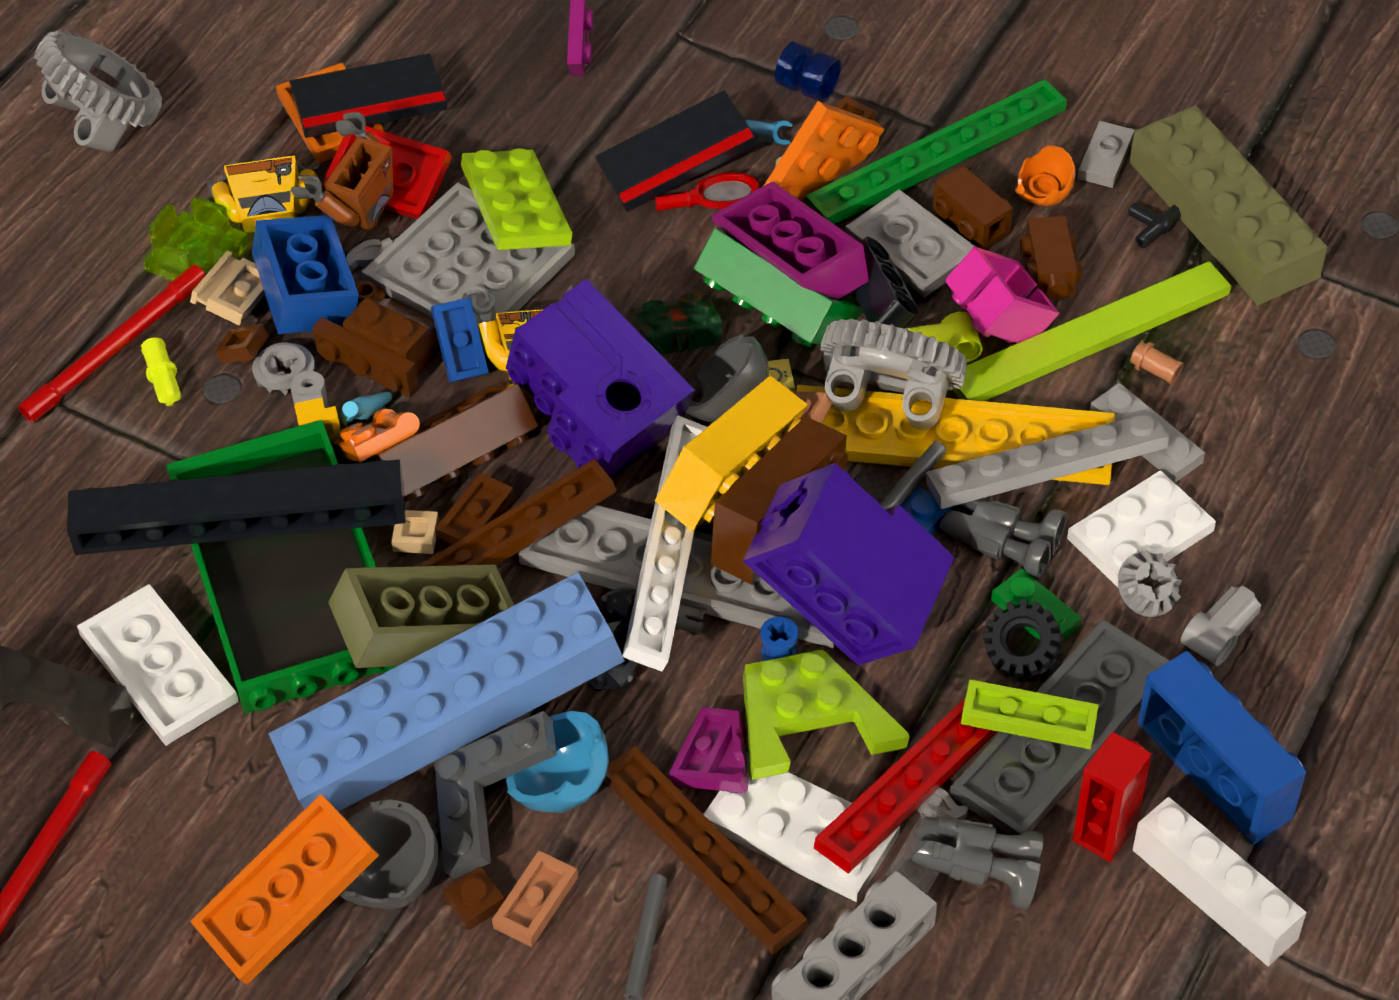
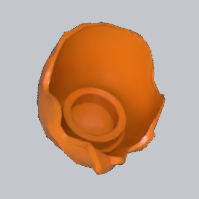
[1015,145,1075,207]

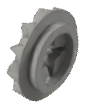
[252,342,316,396]
[1118,550,1182,617]

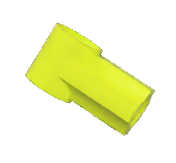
[903,312,983,363]

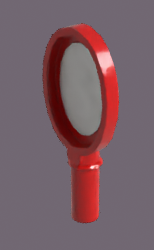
[655,172,759,211]

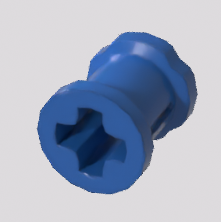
[760,616,798,661]

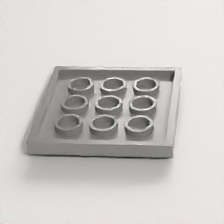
[361,182,575,339]

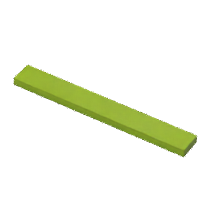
[952,261,1231,401]

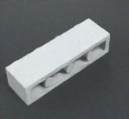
[1133,797,1306,967]

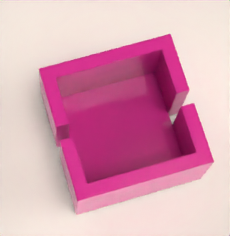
[945,246,1060,344]

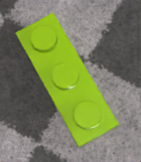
[961,679,1099,750]

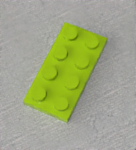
[461,148,572,250]

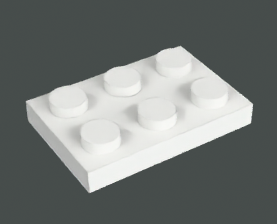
[1067,470,1216,587]

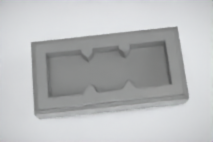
[1077,121,1135,188]

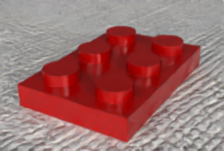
[321,126,452,219]

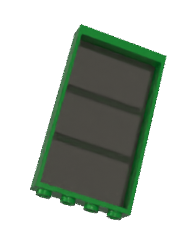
[166,420,397,714]

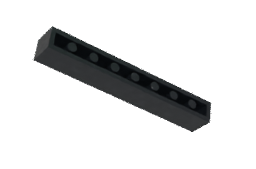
[67,459,406,555]

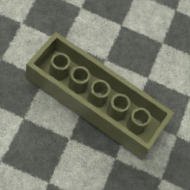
[1130,105,1327,306]

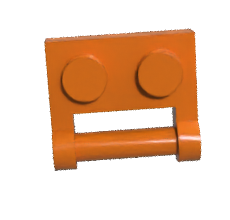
[331,408,420,462]

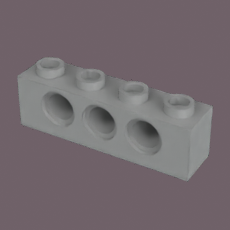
[771,870,937,1000]

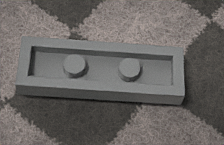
[1090,383,1205,483]

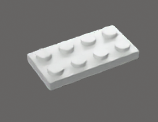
[77,584,239,746]
[703,752,900,902]

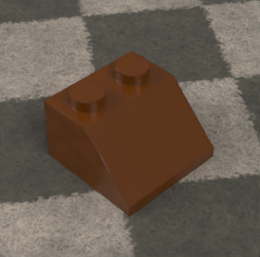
[343,298,441,375]

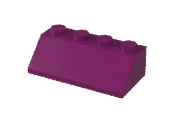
[711,181,869,299]

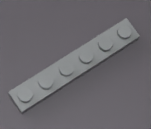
[926,412,1169,509]

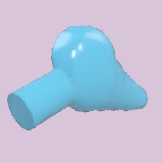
[340,392,392,426]

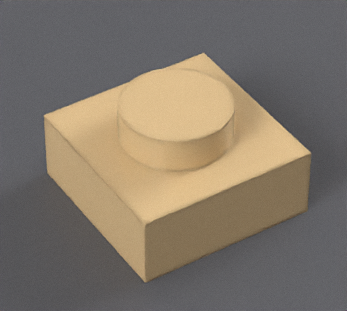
[391,510,439,554]

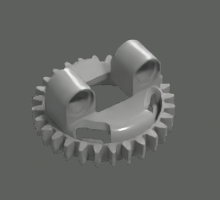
[34,30,163,152]
[820,318,967,430]

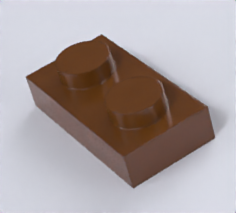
[435,472,515,545]

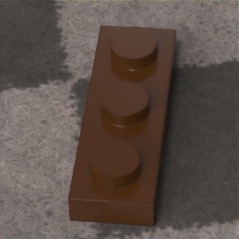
[312,317,419,398]

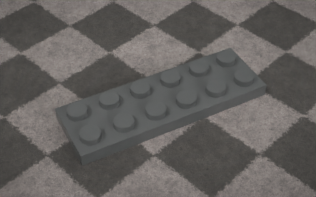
[950,619,1169,835]

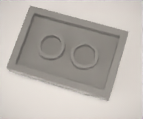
[845,189,974,298]

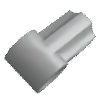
[1181,586,1261,666]

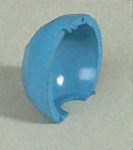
[506,711,609,813]

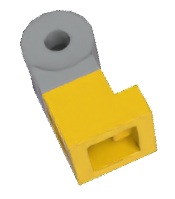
[290,371,341,443]

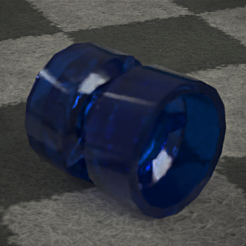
[775,41,841,102]

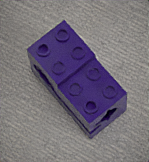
[506,279,695,479]
[743,463,954,665]

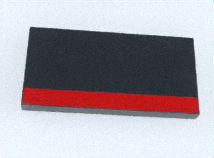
[289,53,447,138]
[595,90,758,212]

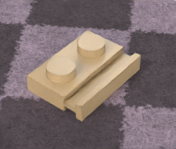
[190,250,265,326]

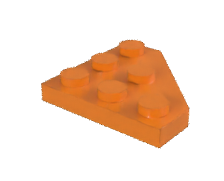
[764,101,885,201]

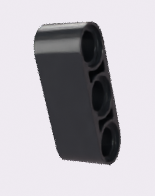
[853,236,919,328]

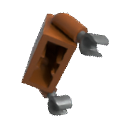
[291,112,393,230]

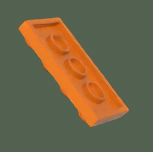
[190,794,379,985]

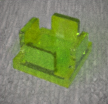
[143,196,249,280]

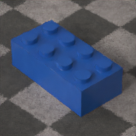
[1138,651,1306,845]

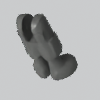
[939,499,1067,578]
[912,816,1043,910]

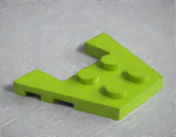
[743,650,910,780]

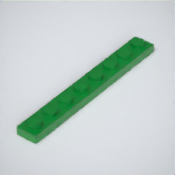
[805,79,1067,224]

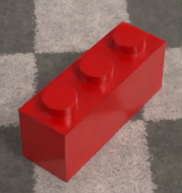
[1072,732,1152,863]

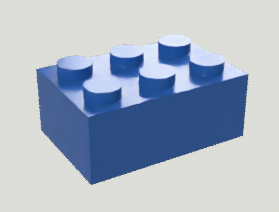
[252,215,359,334]

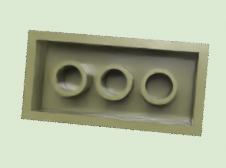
[328,565,514,668]

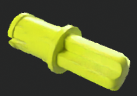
[141,337,181,406]

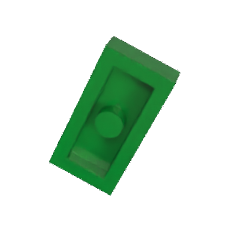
[991,568,1082,641]

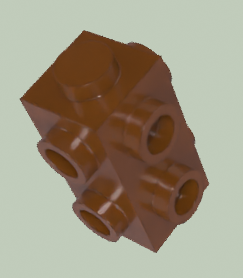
[933,165,1013,250]
[1020,216,1082,300]

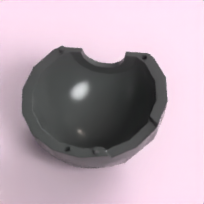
[686,334,769,423]
[339,799,438,909]

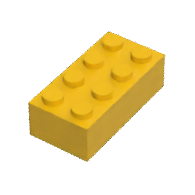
[655,375,808,531]

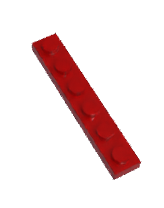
[813,697,997,874]

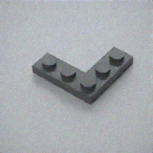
[434,711,557,879]

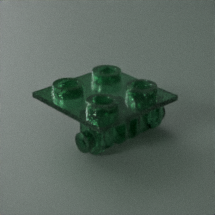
[632,293,722,355]

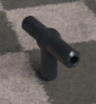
[1128,203,1181,248]

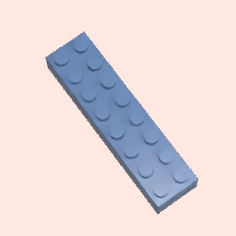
[268,572,625,811]

